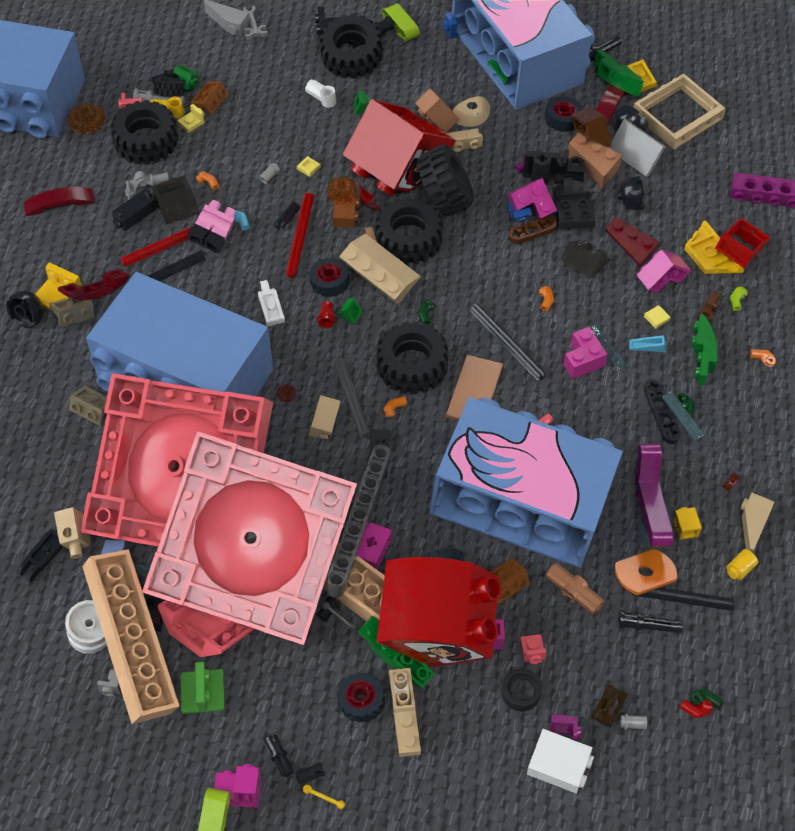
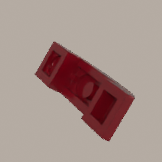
[596,84,627,127]
[23,187,95,216]
[58,269,129,300]

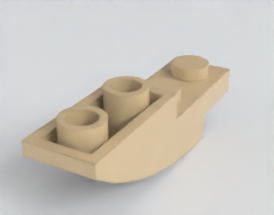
[389,668,421,757]

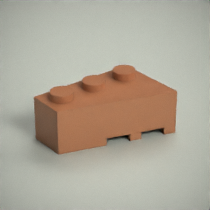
[416,89,460,133]
[568,133,622,189]

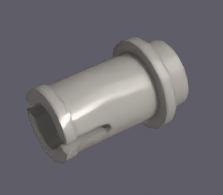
[258,163,280,184]
[619,713,647,730]

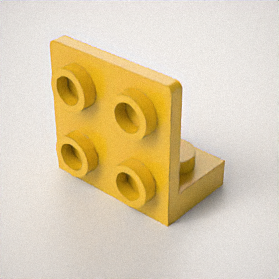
[35,262,82,309]

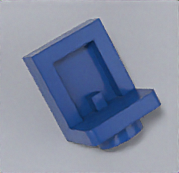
[443,12,459,39]
[507,200,531,221]

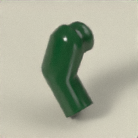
[418,300,434,325]
[676,393,695,420]
[691,689,724,709]

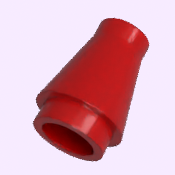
[317,301,335,328]

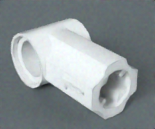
[305,79,336,108]

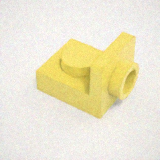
[178,104,204,133]

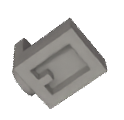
[97,668,121,696]

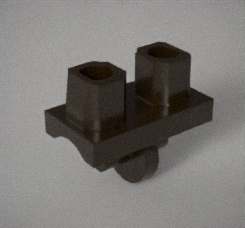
[591,684,628,728]

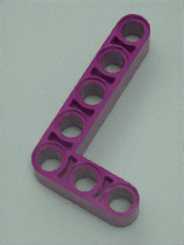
[635,443,673,547]

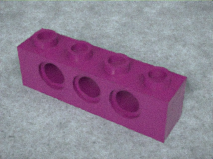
[730,173,795,208]

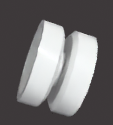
[65,600,107,654]

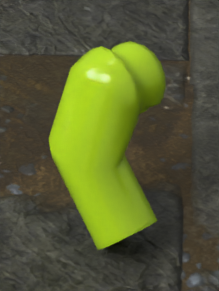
[729,287,747,311]

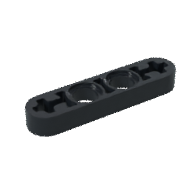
[644,379,681,444]

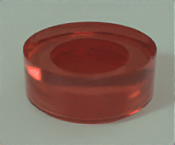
[277,384,296,403]
[722,472,740,491]

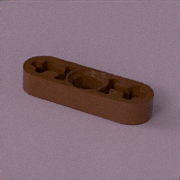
[509,217,557,244]

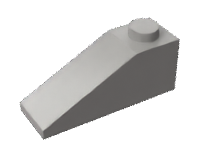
[204,0,249,36]

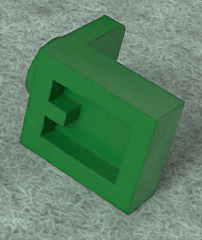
[173,65,199,90]

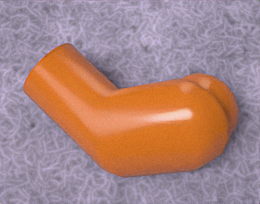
[196,171,220,190]
[539,286,555,312]
[750,349,776,367]
[383,396,407,418]

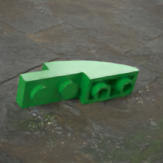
[593,50,644,96]
[691,314,717,386]
[357,616,435,689]

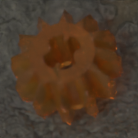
[327,175,357,205]

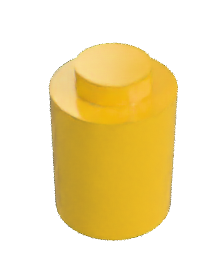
[727,549,758,580]

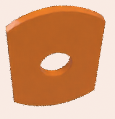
[615,549,677,595]

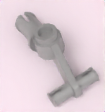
[125,171,169,200]

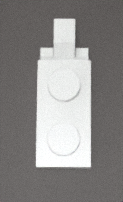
[258,280,285,326]

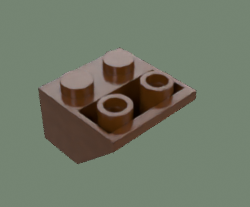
[571,107,612,148]

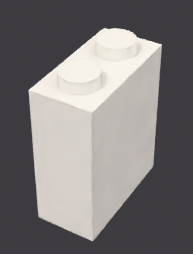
[527,729,594,794]

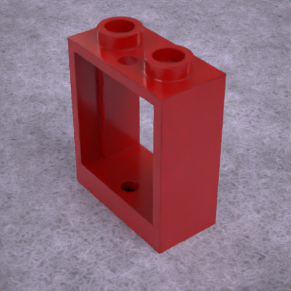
[715,218,771,269]

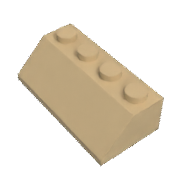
[339,233,421,304]

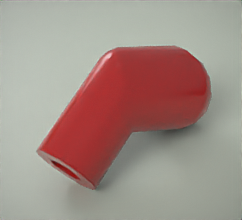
[680,700,713,718]

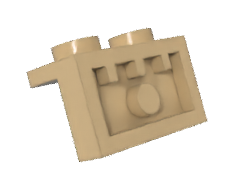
[446,128,483,152]

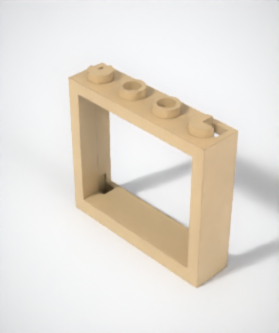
[634,74,725,149]

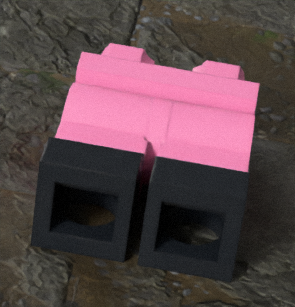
[188,200,236,253]

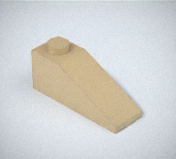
[741,493,774,553]

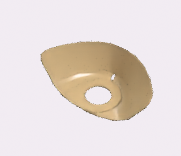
[453,96,490,127]

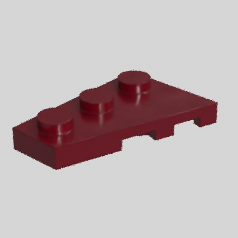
[605,217,660,267]

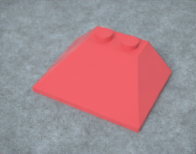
[158,600,255,657]

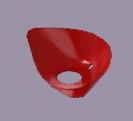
[358,179,386,211]

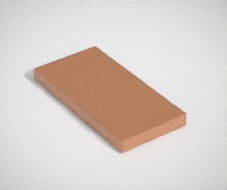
[446,355,503,421]

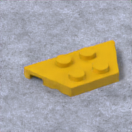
[684,220,744,274]

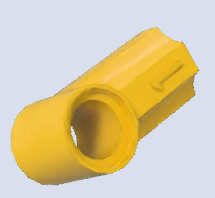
[150,96,185,118]

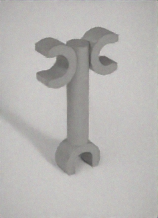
[243,6,268,40]

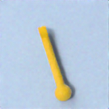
[303,785,345,809]

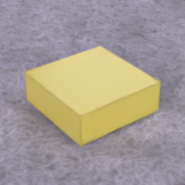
[297,156,321,177]
[644,305,671,329]

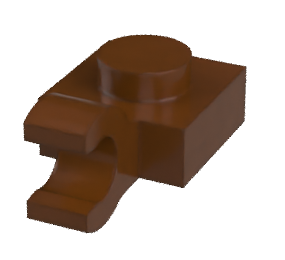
[698,290,721,323]

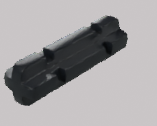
[274,202,300,230]

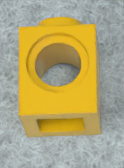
[673,507,702,540]

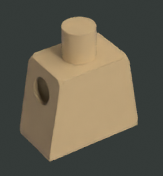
[54,507,91,559]

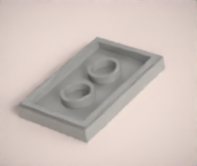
[609,119,666,177]

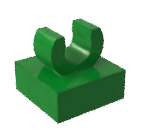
[354,91,372,115]
[338,298,363,324]

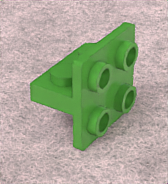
[181,662,225,714]

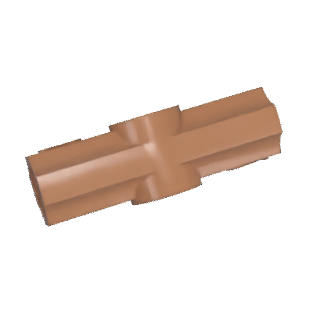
[546,563,605,615]

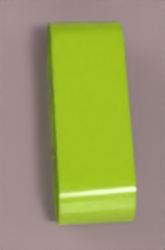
[382,3,420,42]
[198,787,231,831]

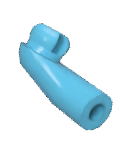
[234,210,250,230]

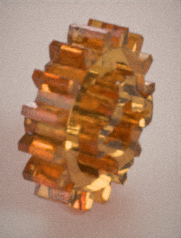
[68,102,106,134]

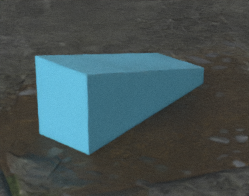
[629,335,667,352]

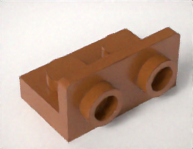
[190,81,229,115]
[491,558,530,604]

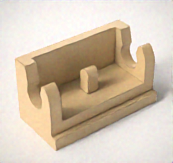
[309,395,341,439]

